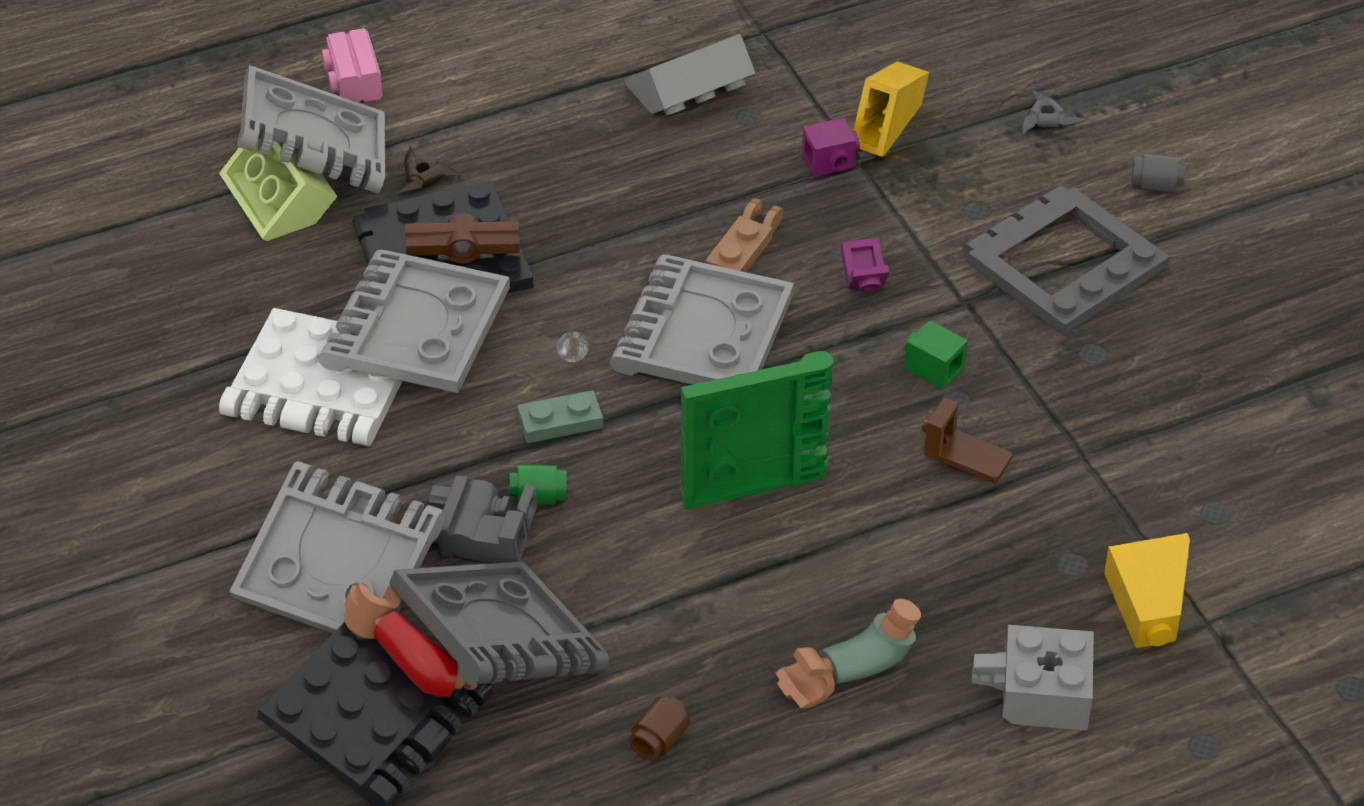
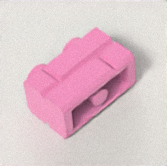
[321,28,383,103]

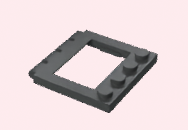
[963,185,1170,336]

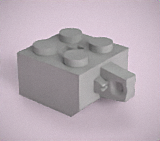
[972,625,1094,731]

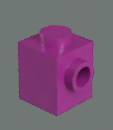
[802,118,860,177]

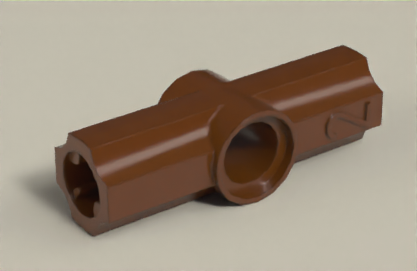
[405,213,520,264]

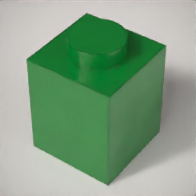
[904,320,968,389]

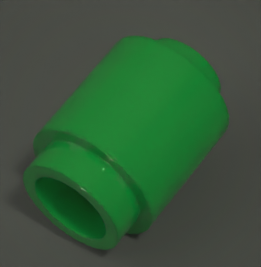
[509,464,567,505]

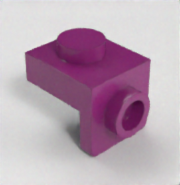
[840,238,890,292]

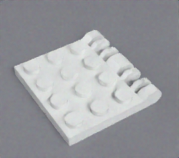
[219,308,402,447]

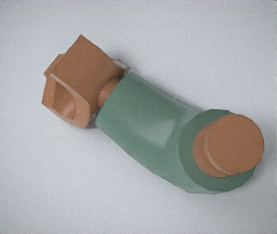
[775,599,921,709]

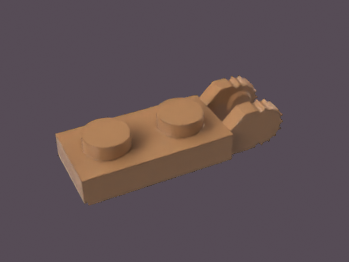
[705,198,783,272]

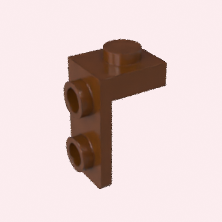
[922,397,1012,483]

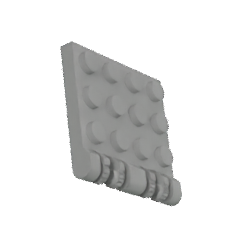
[237,65,385,194]
[318,250,510,393]
[609,255,794,385]
[229,461,446,633]

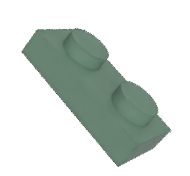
[517,390,603,443]

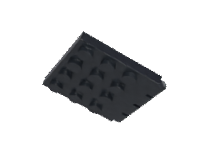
[352,180,534,294]

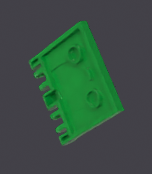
[681,351,833,510]

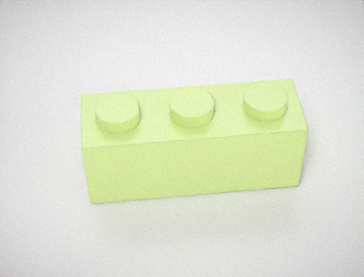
[219,139,337,241]

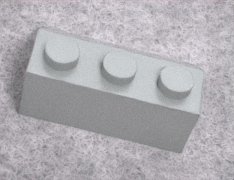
[624,34,755,116]

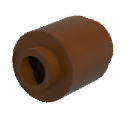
[629,696,690,761]

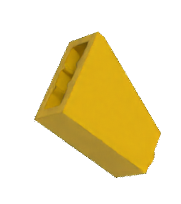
[853,61,929,157]
[1104,533,1190,648]

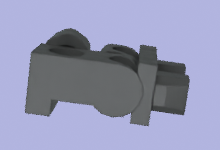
[429,475,538,563]

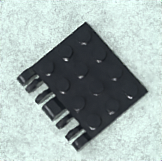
[257,621,494,806]

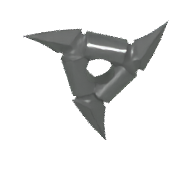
[1023,89,1087,134]

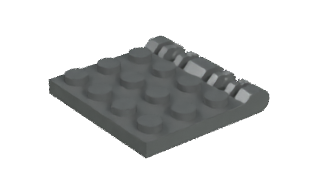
[389,562,609,685]

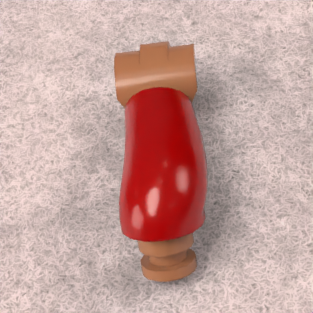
[344,582,477,697]

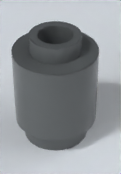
[1131,153,1186,193]

